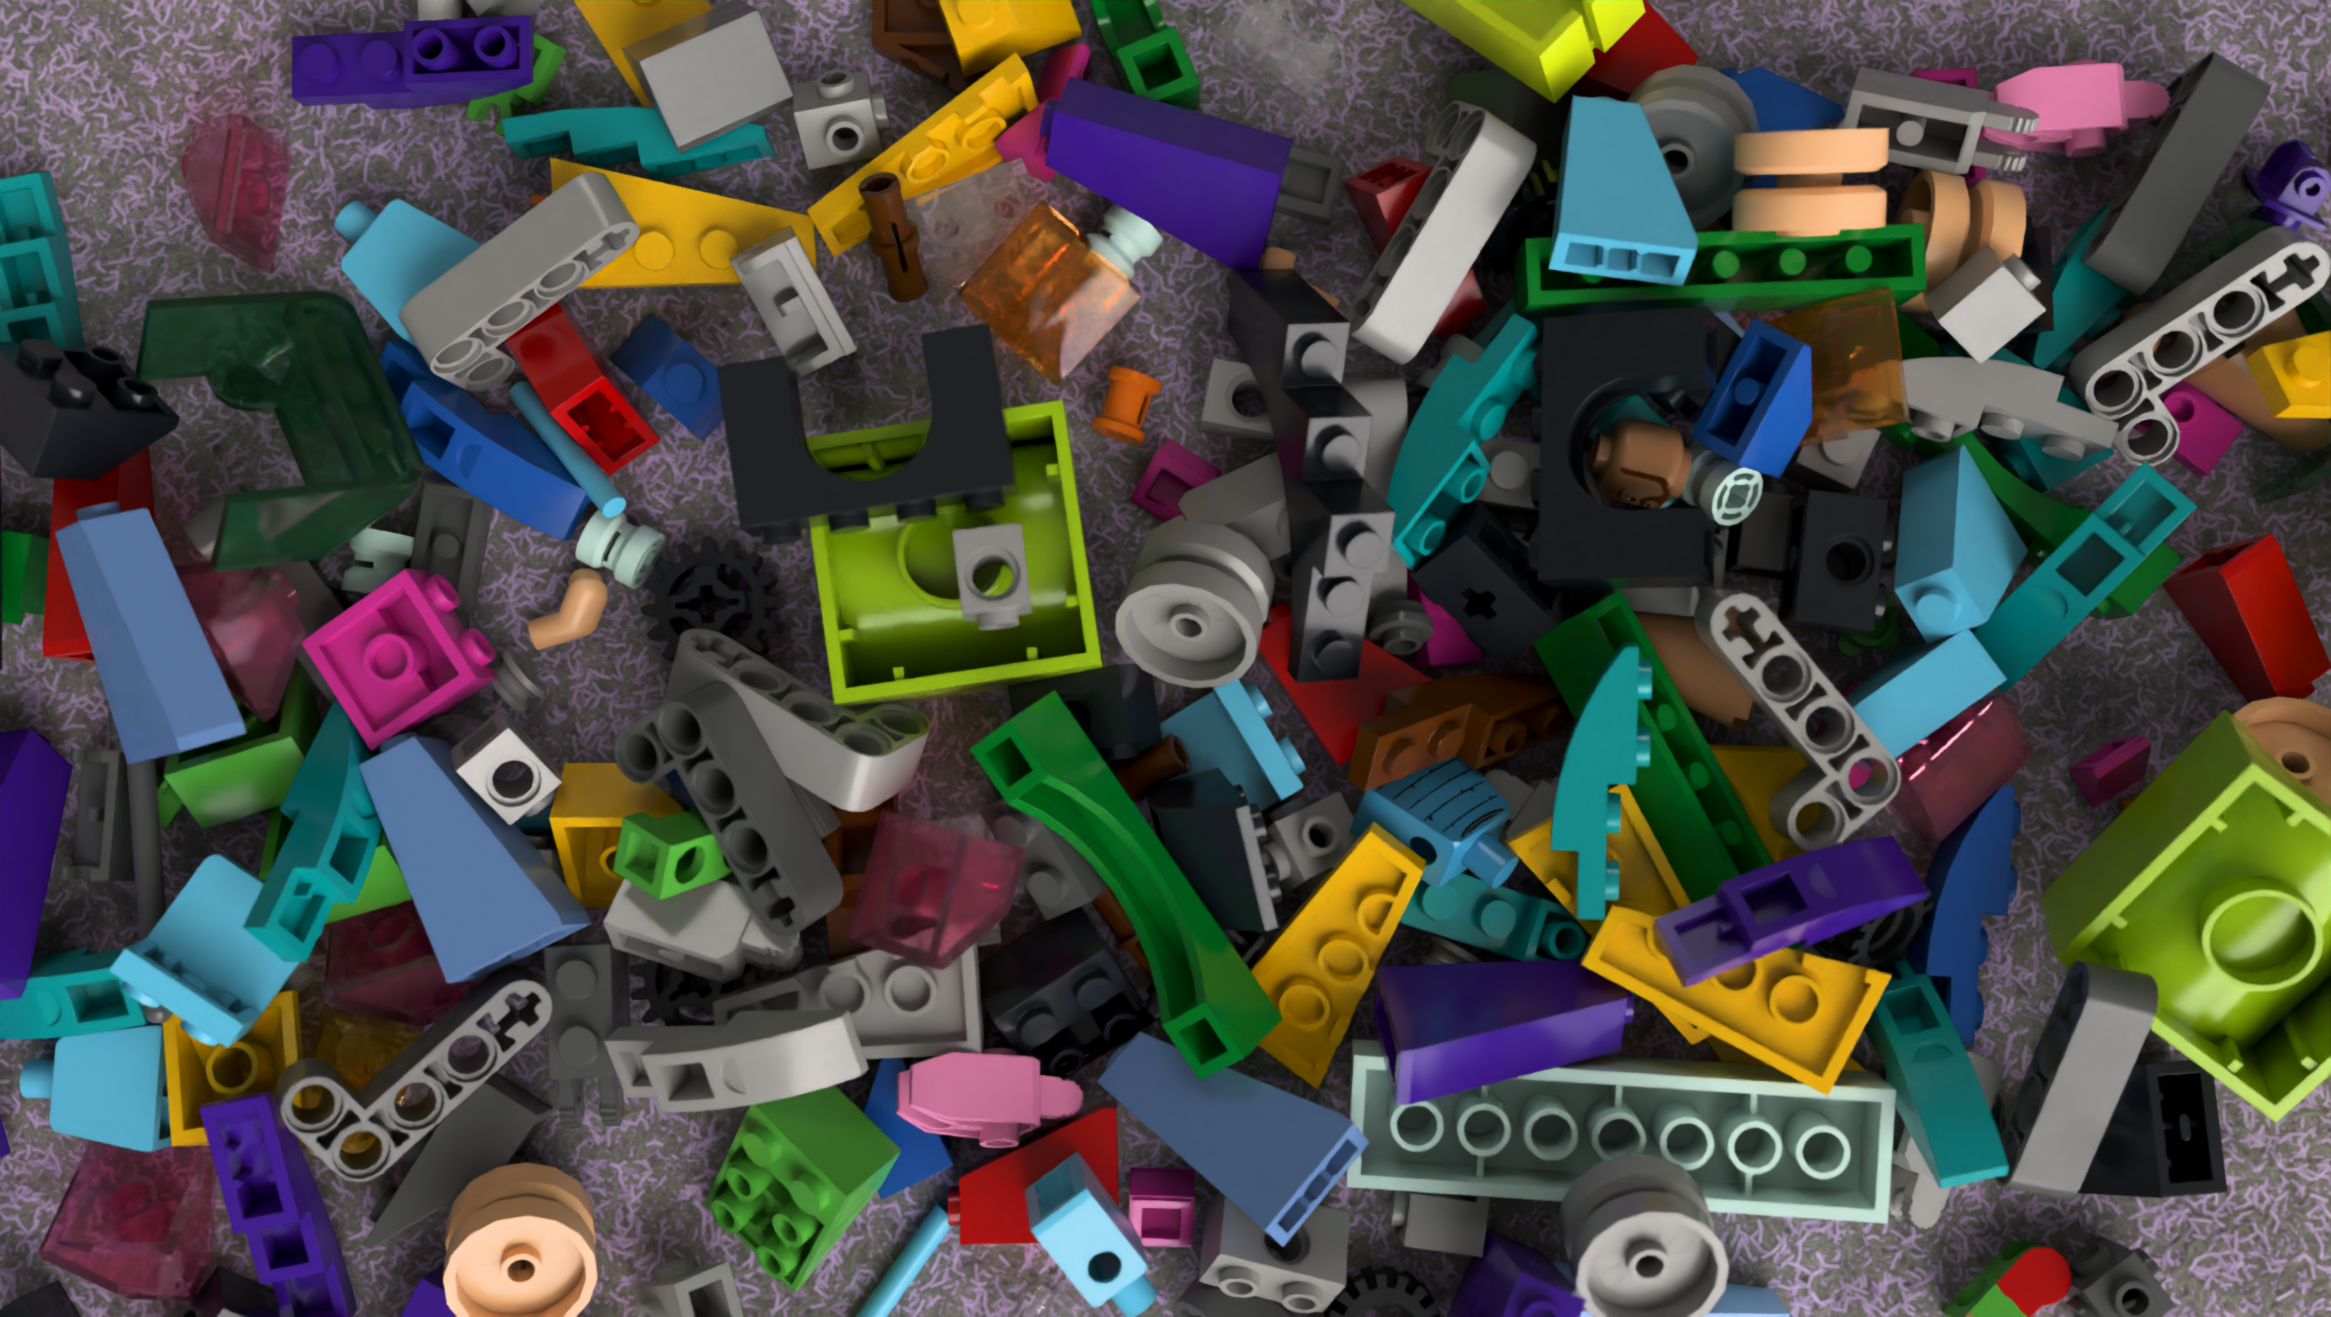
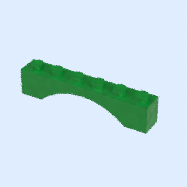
[1824,306,2183,621]
[970,690,1283,1080]

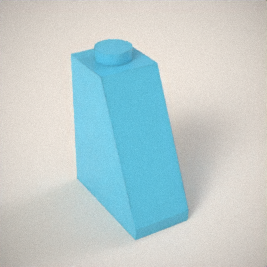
[1548,96,1698,286]
[1894,444,2028,644]
[1821,629,2007,772]

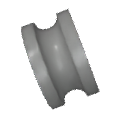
[490,649,547,713]
[1416,933,1482,965]

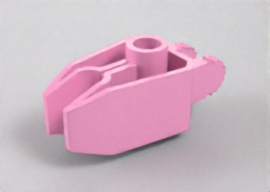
[1981,59,2171,158]
[897,1048,1085,1148]

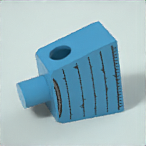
[1350,756,1519,889]

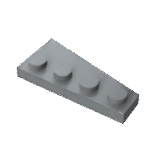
[713,917,984,1059]

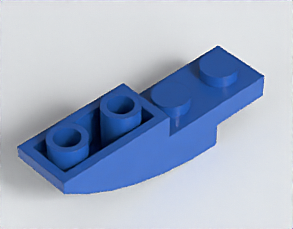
[365,339,591,541]
[1907,785,2021,1045]

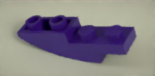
[292,15,533,109]
[1652,836,1928,989]

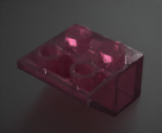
[1886,694,2034,842]

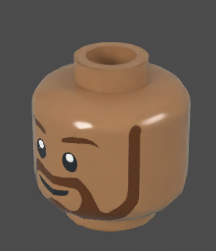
[1588,417,1692,509]

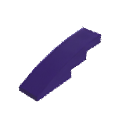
[199,1091,357,1317]

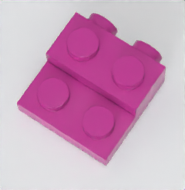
[301,568,497,751]

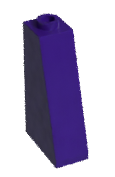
[1040,76,1293,270]
[0,728,73,1000]
[1373,959,1634,1105]
[1446,1227,1586,1317]

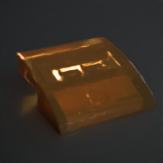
[958,199,1142,386]
[1767,287,1910,448]

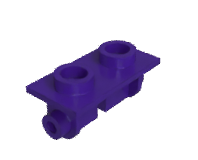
[2243,139,2331,232]

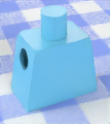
[334,198,482,347]
[19,1023,171,1152]
[1024,1151,1158,1317]

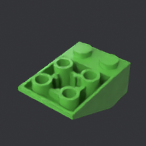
[705,1085,902,1293]

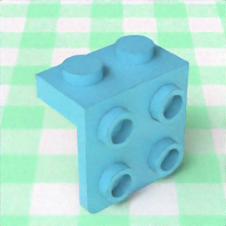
[1138,679,1306,811]
[108,853,324,1048]

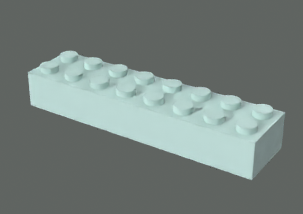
[1346,1039,1896,1224]

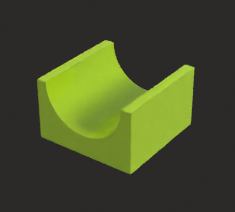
[806,400,1104,712]
[2041,709,2331,1123]

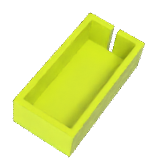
[1400,0,1646,104]

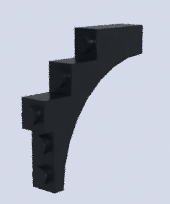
[1227,269,1396,683]

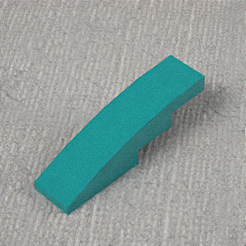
[501,107,776,181]
[0,172,85,350]

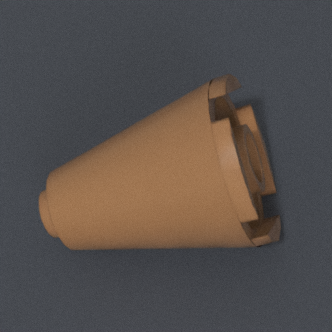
[2165,278,2331,452]
[1633,605,1778,733]

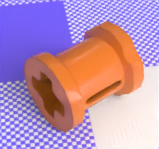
[1090,366,1162,446]

